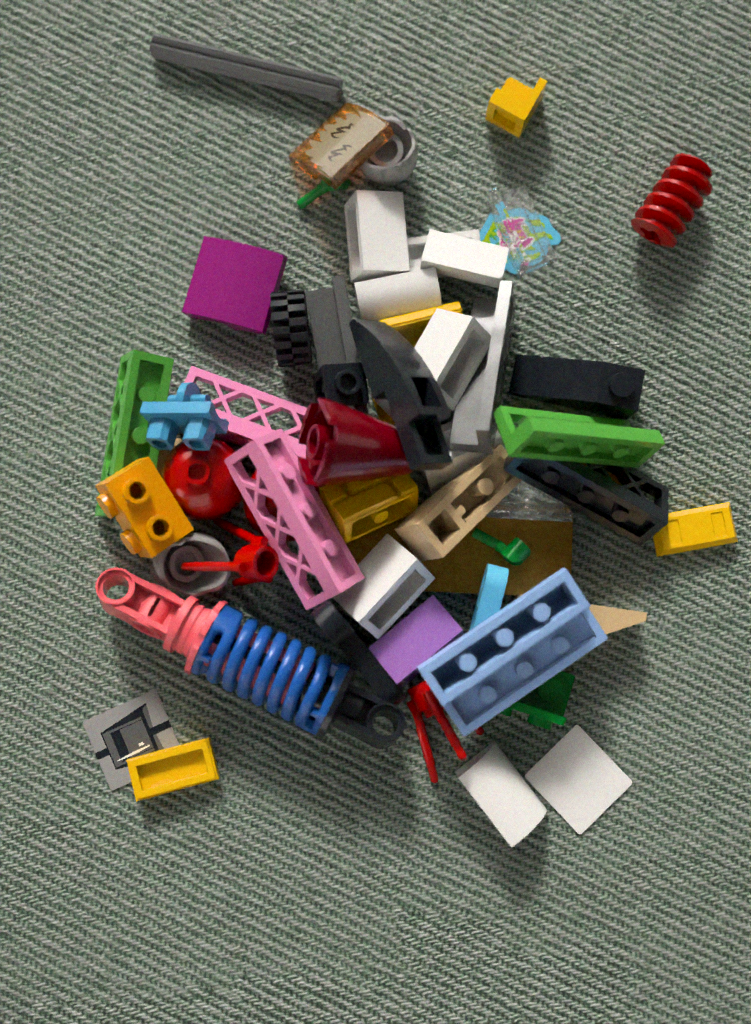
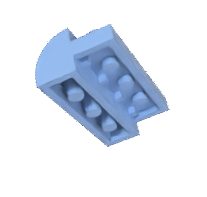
[417,568,608,737]

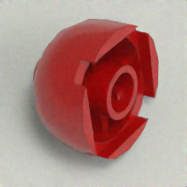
[161,439,245,521]

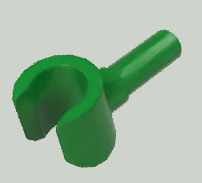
[296,166,351,209]
[471,528,531,566]

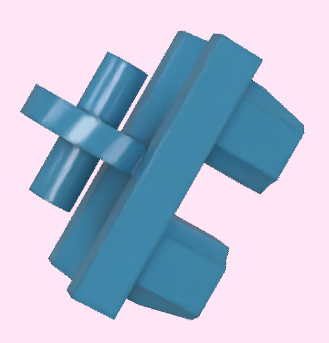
[140,382,229,451]

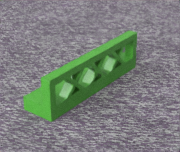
[95,349,174,518]
[493,406,665,468]

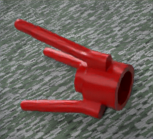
[181,518,279,587]
[406,681,484,783]

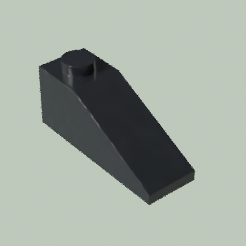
[508,354,646,420]

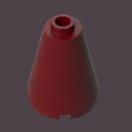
[298,398,412,487]

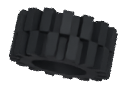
[270,289,312,367]

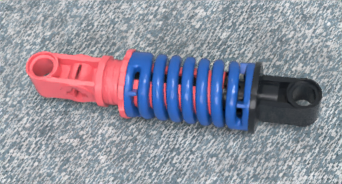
[96,568,405,749]

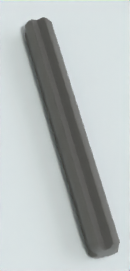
[150,33,343,102]

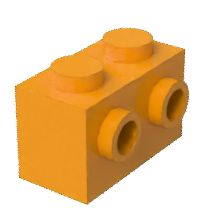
[95,457,194,558]

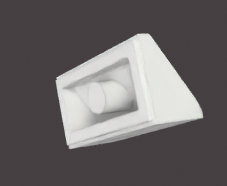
[420,229,509,288]

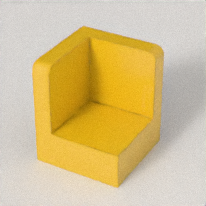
[485,77,548,138]

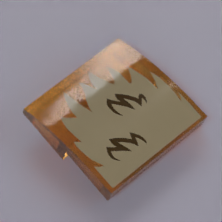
[288,103,394,190]

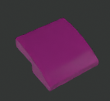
[182,236,288,335]

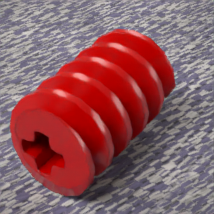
[631,153,713,248]

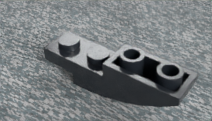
[349,319,453,471]

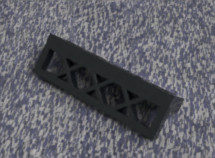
[503,456,669,545]

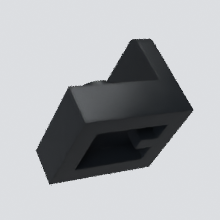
[312,362,369,407]

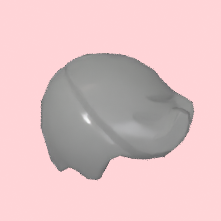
[355,116,418,186]
[150,532,231,597]

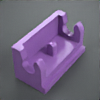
[368,595,464,689]

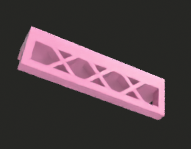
[184,366,307,458]
[224,428,365,610]

